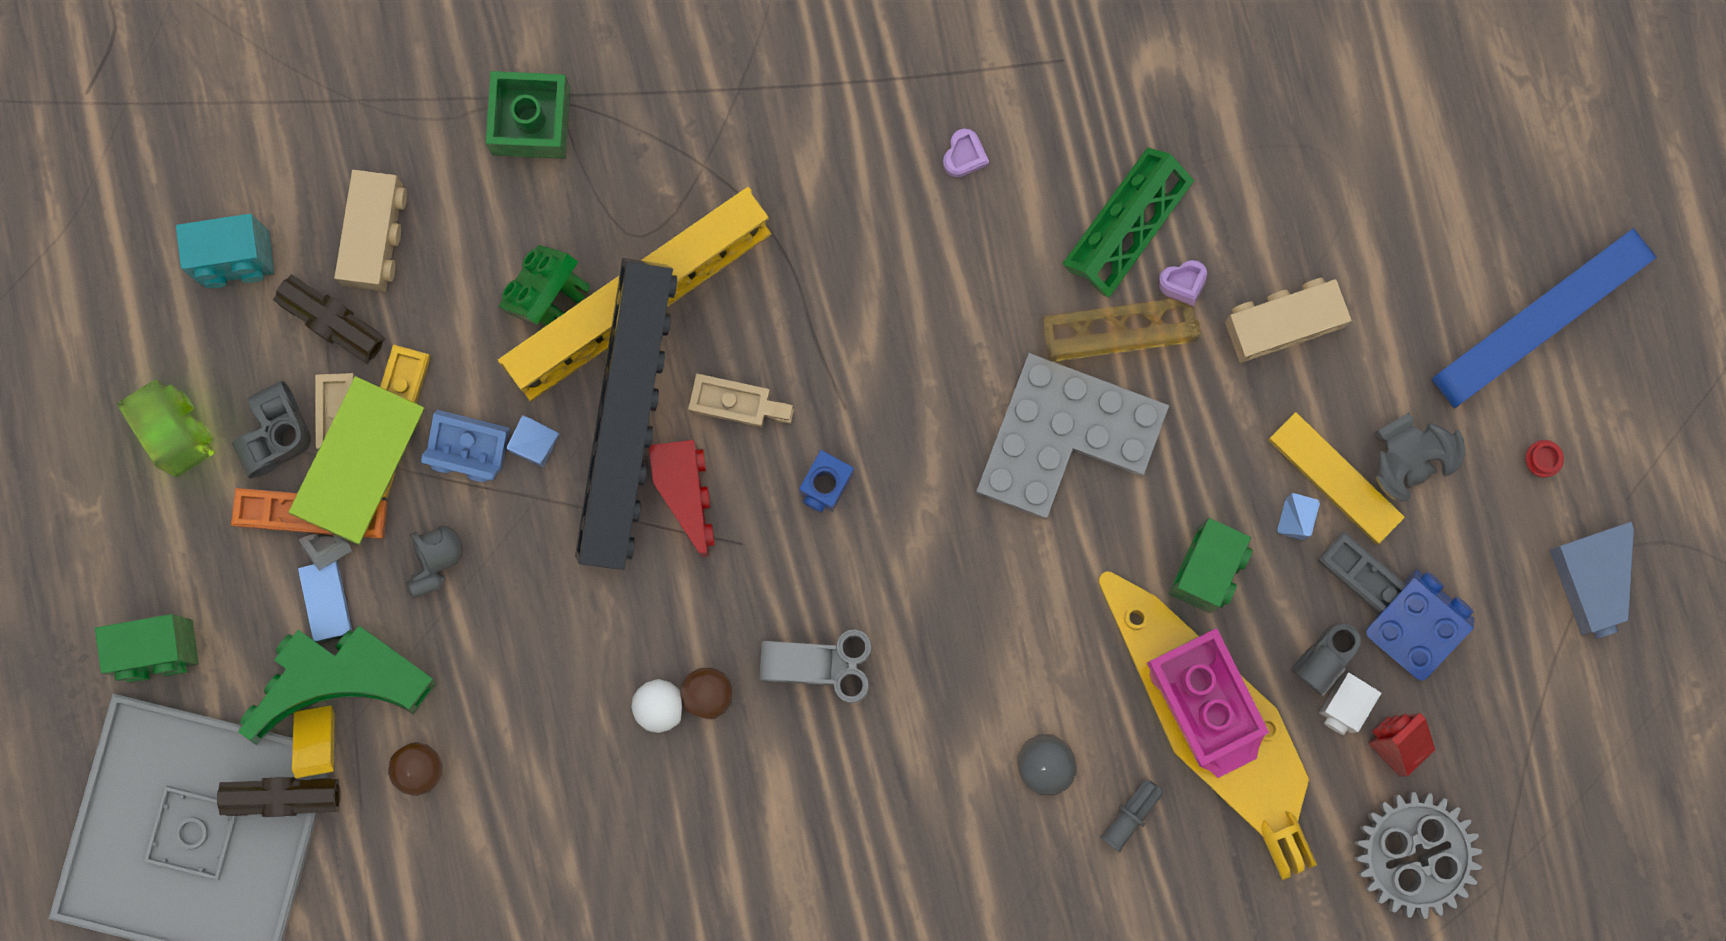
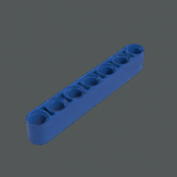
[1431,228,1657,408]

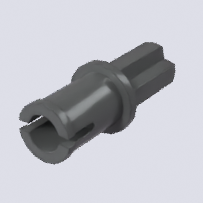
[1100,780,1163,853]

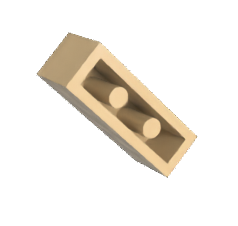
[334,170,407,292]
[1225,278,1352,363]

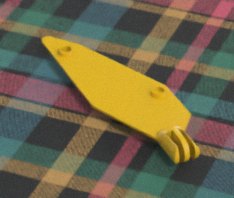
[1099,571,1317,880]

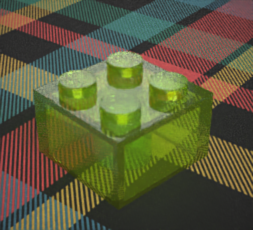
[116,379,215,477]

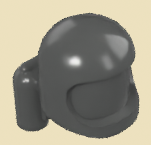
[405,526,463,599]

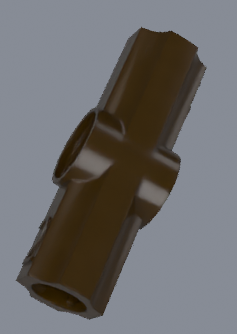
[273,274,385,364]
[217,777,341,817]

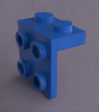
[1366,569,1475,680]

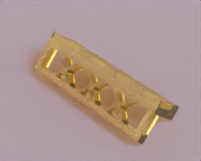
[1043,299,1201,362]

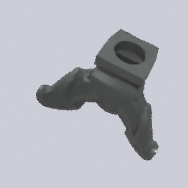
[1374,413,1465,502]

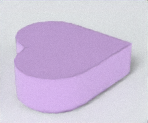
[943,128,989,178]
[1159,260,1207,306]

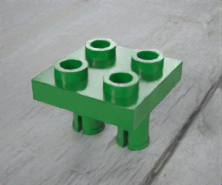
[498,245,590,326]

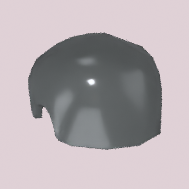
[1017,734,1077,795]

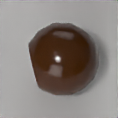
[680,667,732,719]
[388,742,443,796]

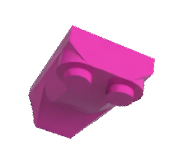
[1147,628,1269,778]

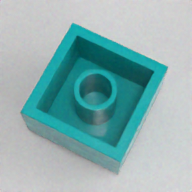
[176,214,275,289]

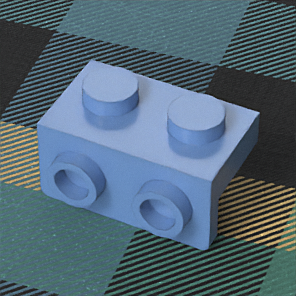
[421,410,510,482]

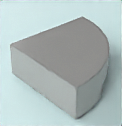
[299,534,352,570]

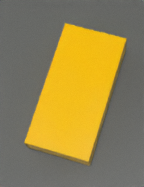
[292,705,335,778]

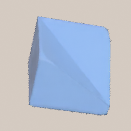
[506,415,560,468]
[1277,493,1320,541]

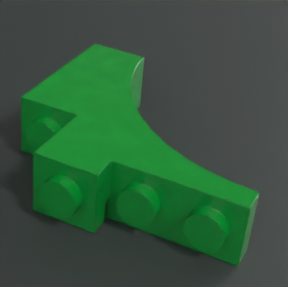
[238,626,436,745]

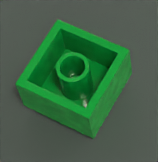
[485,71,570,159]
[1168,518,1253,613]
[95,614,199,683]

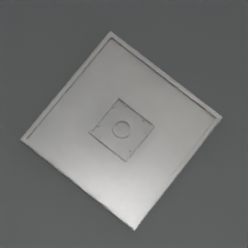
[48,694,336,941]

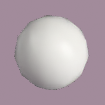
[631,679,682,733]

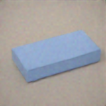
[298,560,353,643]

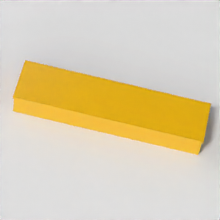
[498,186,771,402]

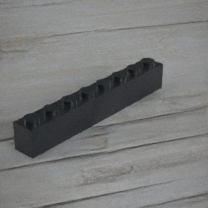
[575,258,677,570]

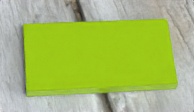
[289,376,425,546]

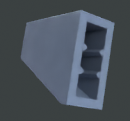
[1550,522,1634,639]

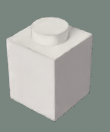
[1318,672,1381,735]

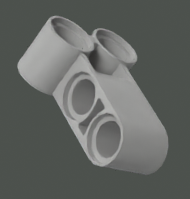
[759,629,872,704]

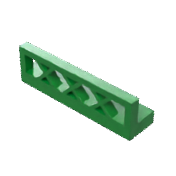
[1062,147,1194,298]

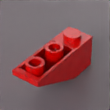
[649,440,715,557]
[1368,713,1435,777]

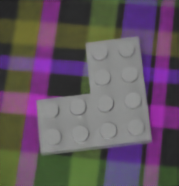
[976,353,1169,520]

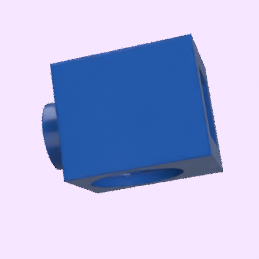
[799,450,854,513]

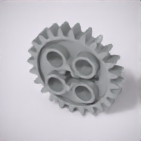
[1354,792,1482,919]

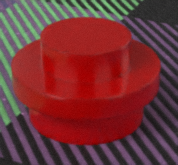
[1525,440,1564,478]

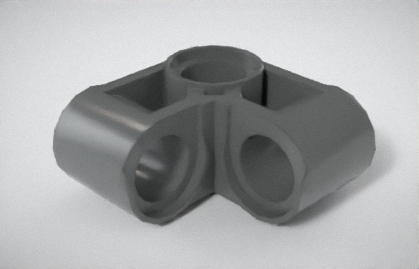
[232,380,311,478]
[1291,624,1361,696]

